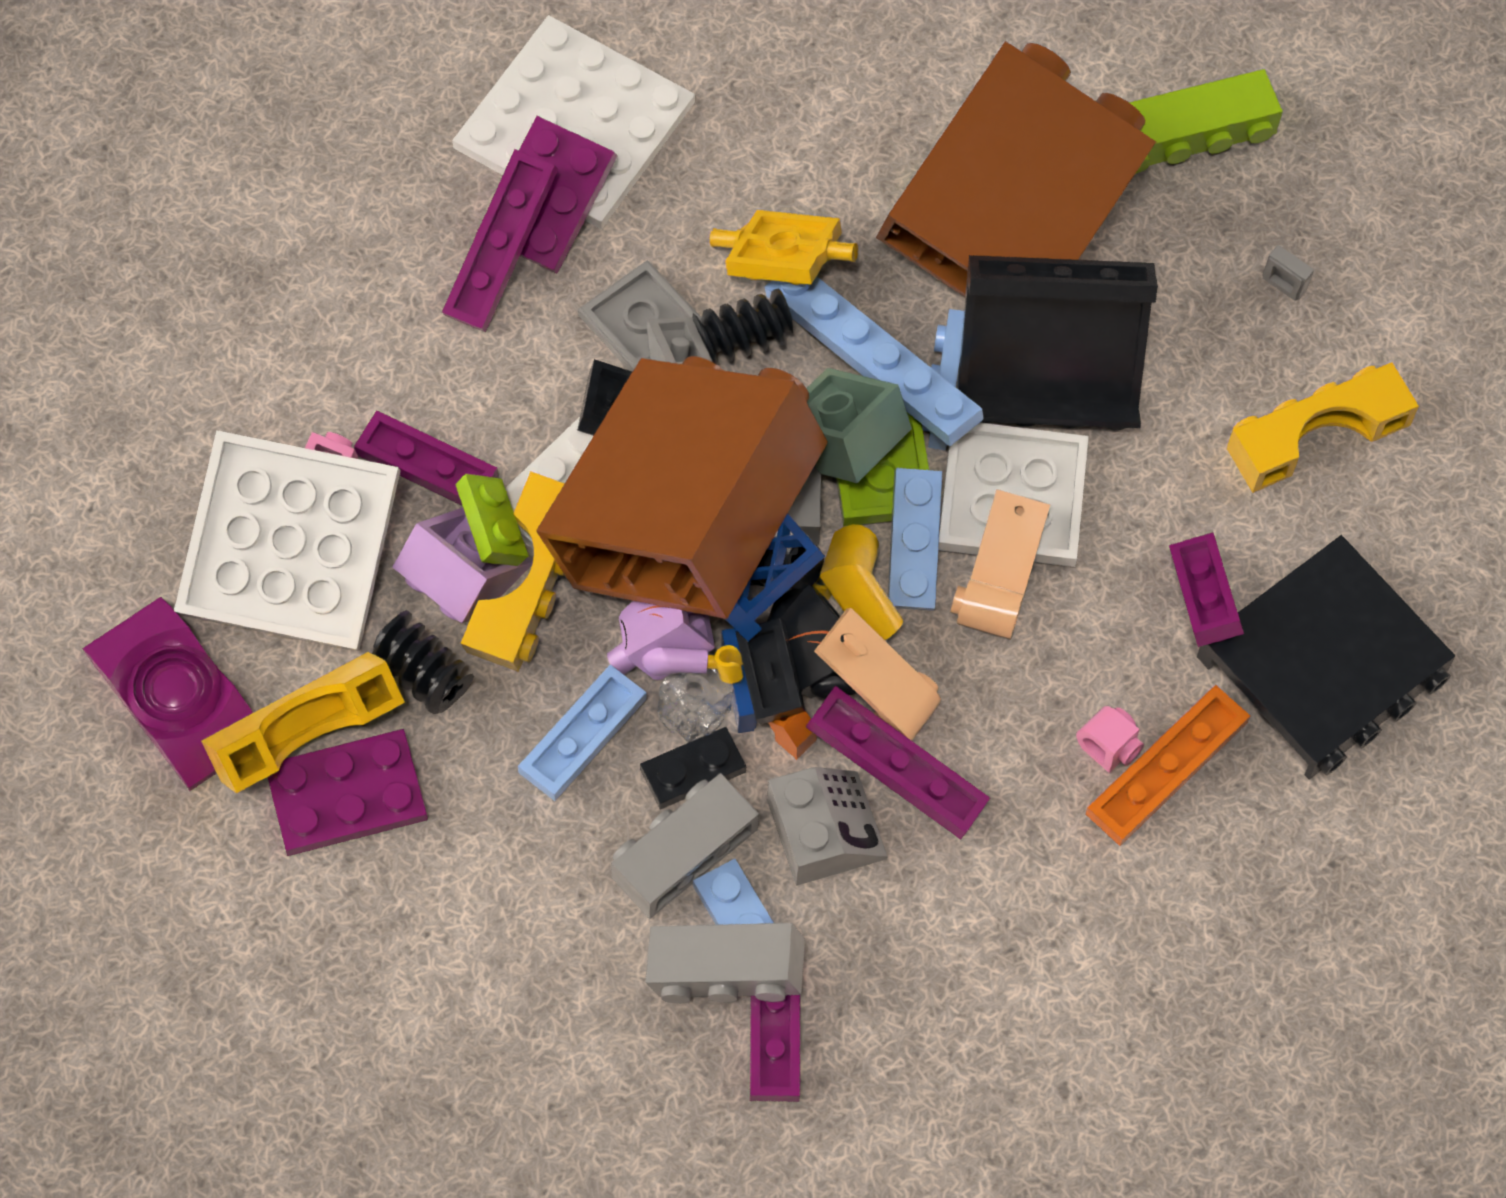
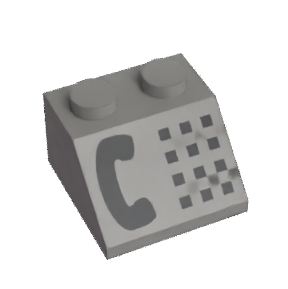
[767,767,888,886]

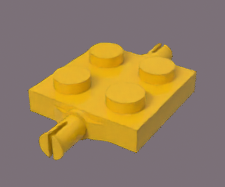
[709,210,858,285]

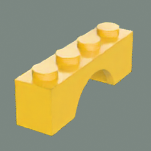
[1226,362,1419,493]
[461,471,565,672]
[201,652,405,794]

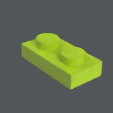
[455,474,528,566]

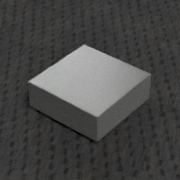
[1262,245,1314,301]

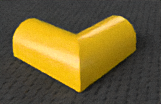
[820,524,903,640]

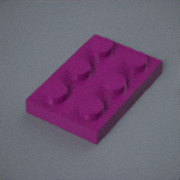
[476,116,618,274]
[267,729,428,857]

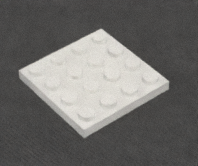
[452,15,695,230]
[174,431,401,652]

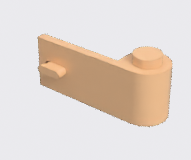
[950,489,1050,640]
[814,608,941,741]

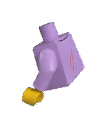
[607,601,743,684]

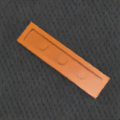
[1085,685,1251,846]

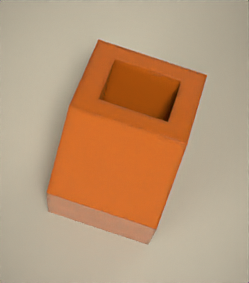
[768,711,817,760]

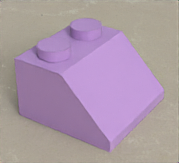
[392,507,533,623]

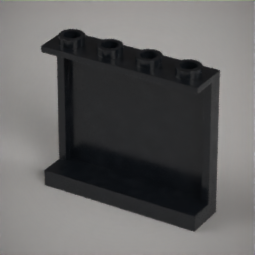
[957,255,1158,430]
[1196,535,1456,780]

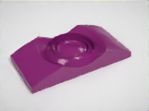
[82,597,253,791]

